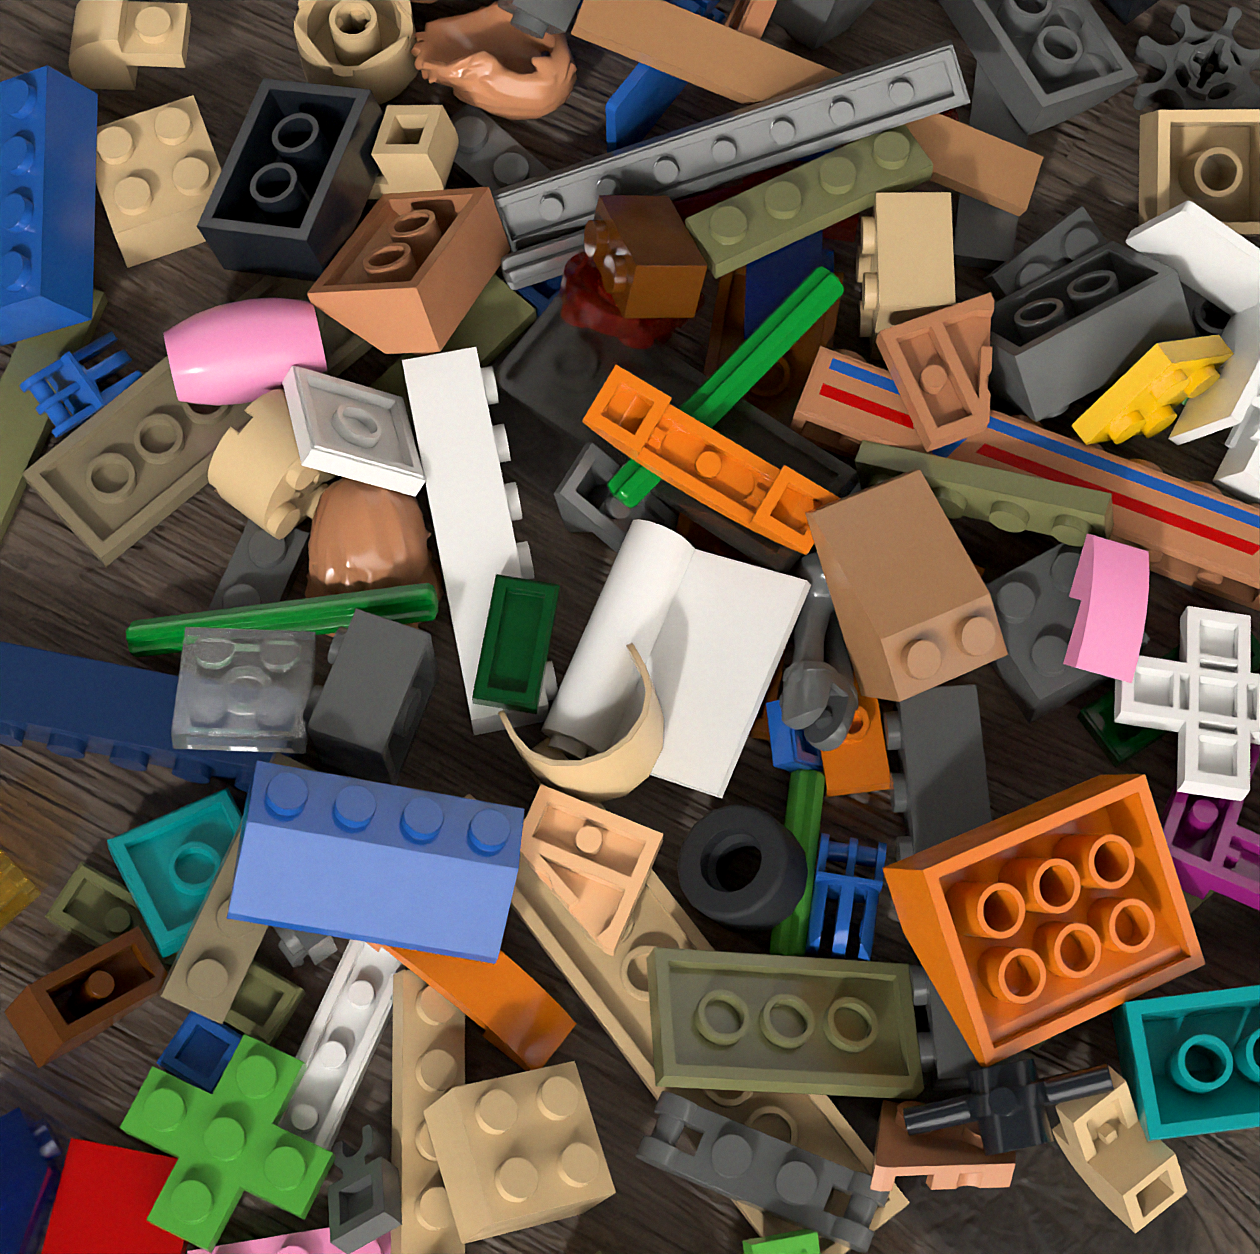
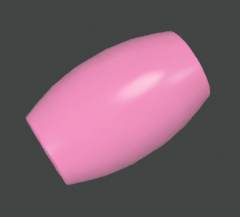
[163,298,327,405]

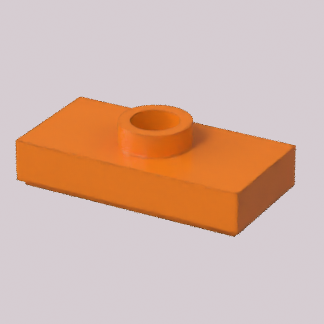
[820,674,890,797]

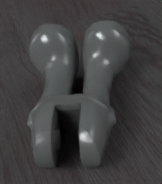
[779,552,858,751]

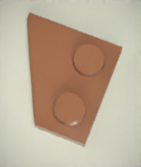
[875,292,994,452]
[870,1100,1016,1192]

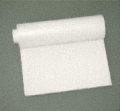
[541,519,811,798]

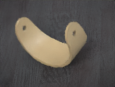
[498,643,664,803]

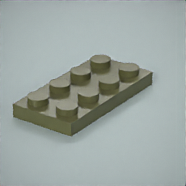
[646,947,924,1099]

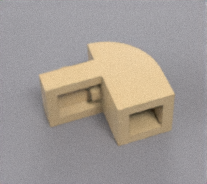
[69,0,191,90]
[368,105,459,199]
[1052,1065,1187,1234]

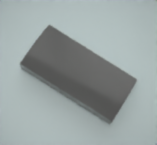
[938,0,1138,136]

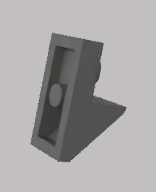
[554,442,678,553]

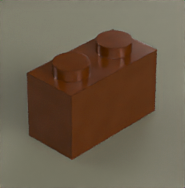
[584,195,708,318]

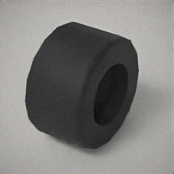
[677,804,808,934]

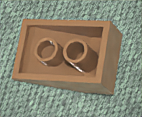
[805,469,1008,702]

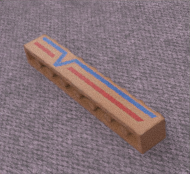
[788,346,1260,611]

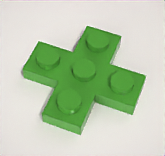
[120,1034,336,1253]

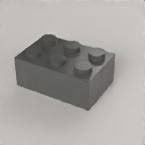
[988,241,1196,422]

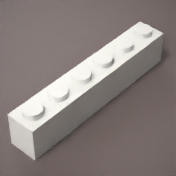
[402,347,558,735]

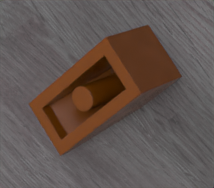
[4,926,168,1068]

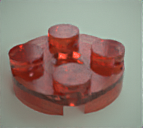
[559,251,680,349]

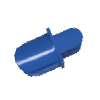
[19,331,143,438]
[804,833,887,961]

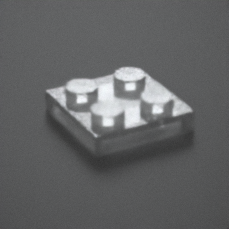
[171,627,316,753]

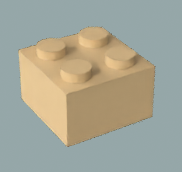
[96,95,222,268]
[1139,109,1260,237]
[856,192,956,360]
[423,1061,616,1244]

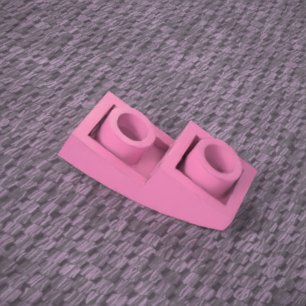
[1063,534,1149,683]

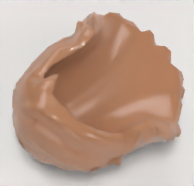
[410,1,577,120]
[305,477,444,637]

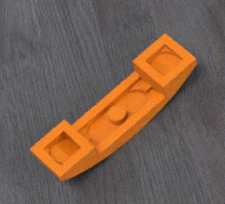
[582,365,840,555]
[366,942,577,1071]

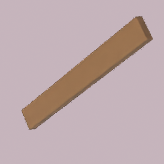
[571,0,1044,217]

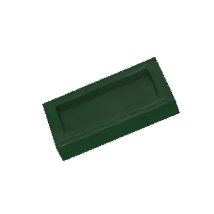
[472,574,560,714]

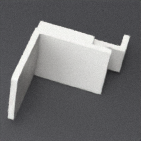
[1126,201,1260,504]

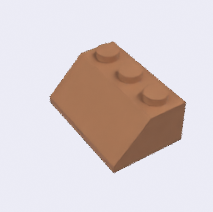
[307,187,511,356]

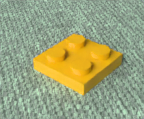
[1071,334,1234,445]

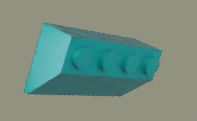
[1111,985,1260,1141]

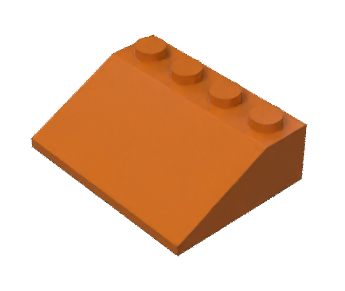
[882,774,1205,1067]

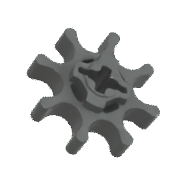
[1133,4,1260,110]

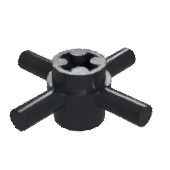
[903,1058,1114,1156]

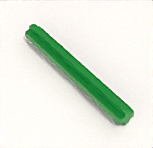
[607,266,844,509]
[126,583,438,658]

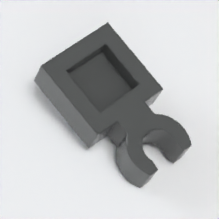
[328,1124,402,1254]

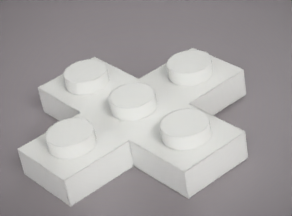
[1114,606,1260,801]

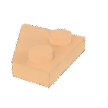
[520,784,663,956]

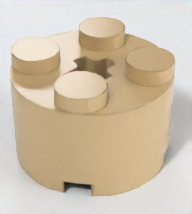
[294,0,419,105]
[208,388,339,540]

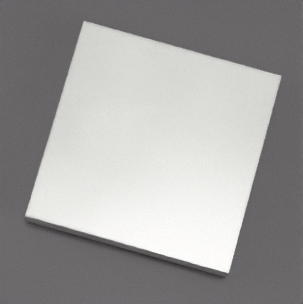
[282,366,426,497]

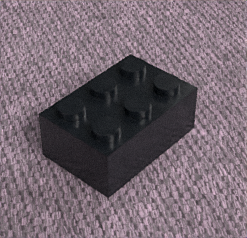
[197,78,384,282]

